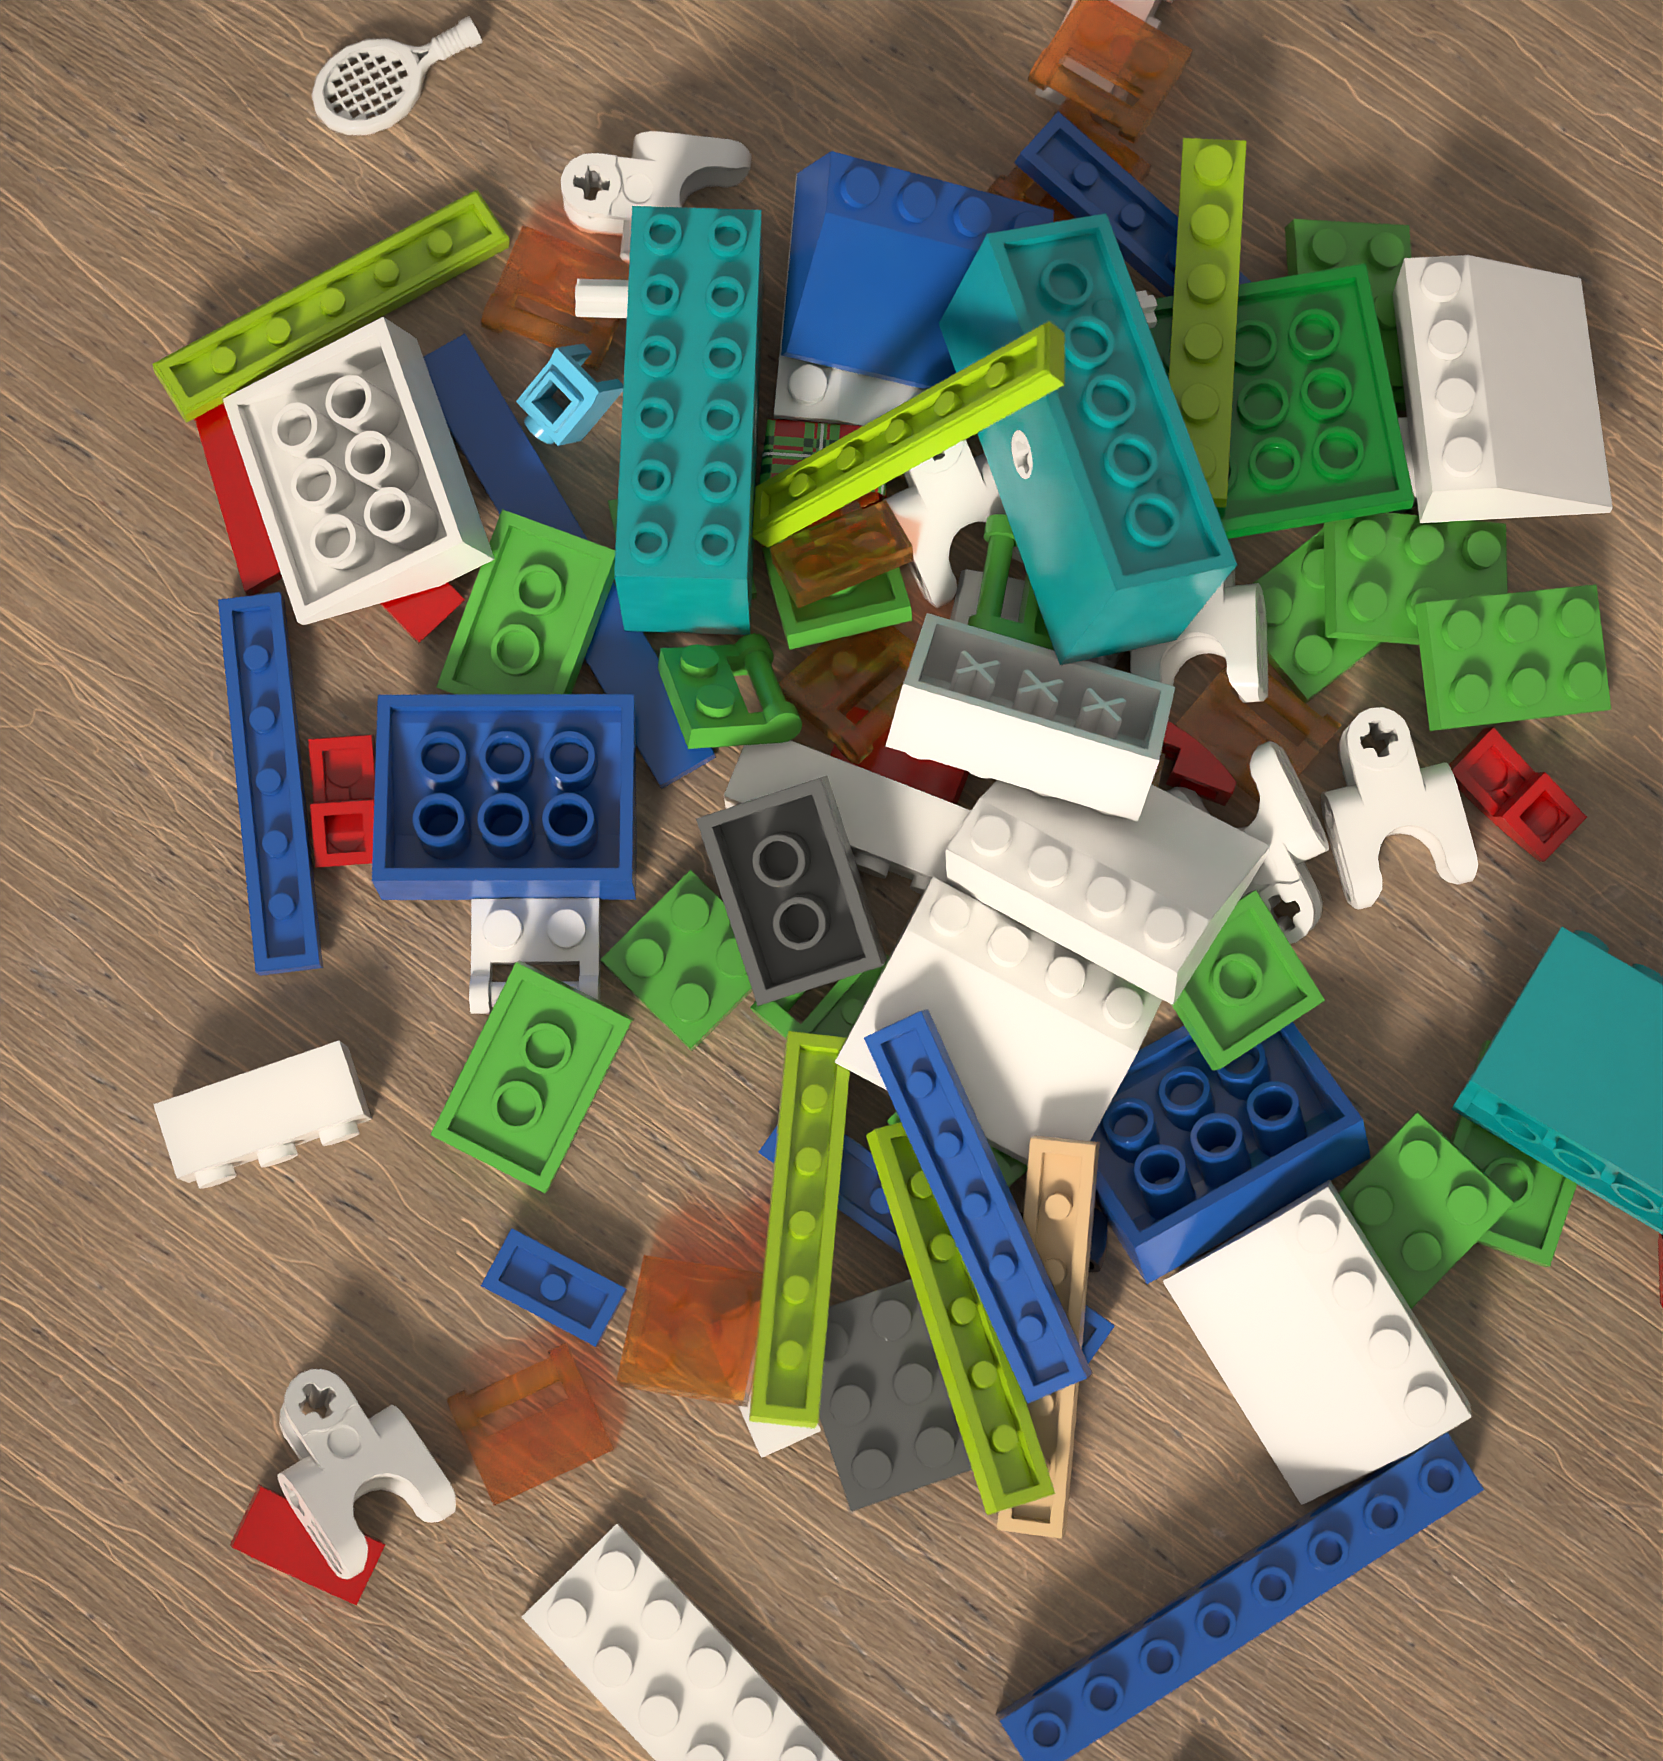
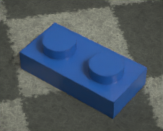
[481,1228,628,1347]

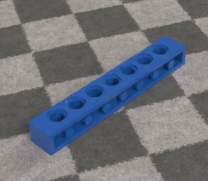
[996,1432,1484,1761]

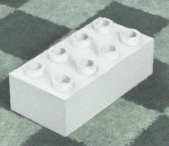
[886,613,1175,822]

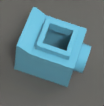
[516,344,623,446]

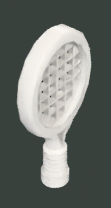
[312,16,482,135]

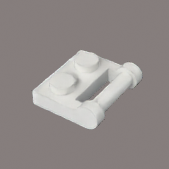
[469,898,601,1014]

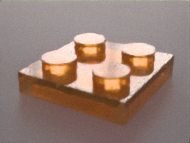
[616,1255,763,1407]

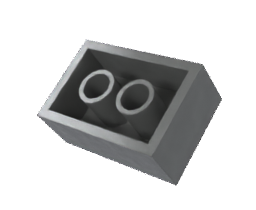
[696,776,887,1006]
[819,1279,972,1512]

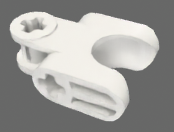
[561,131,752,264]
[883,439,1023,608]
[1130,569,1268,703]
[1321,707,1478,910]
[1166,741,1329,944]
[278,1369,456,1579]

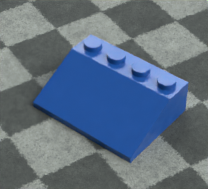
[781,151,1054,390]
[372,694,637,900]
[1090,1022,1371,1284]

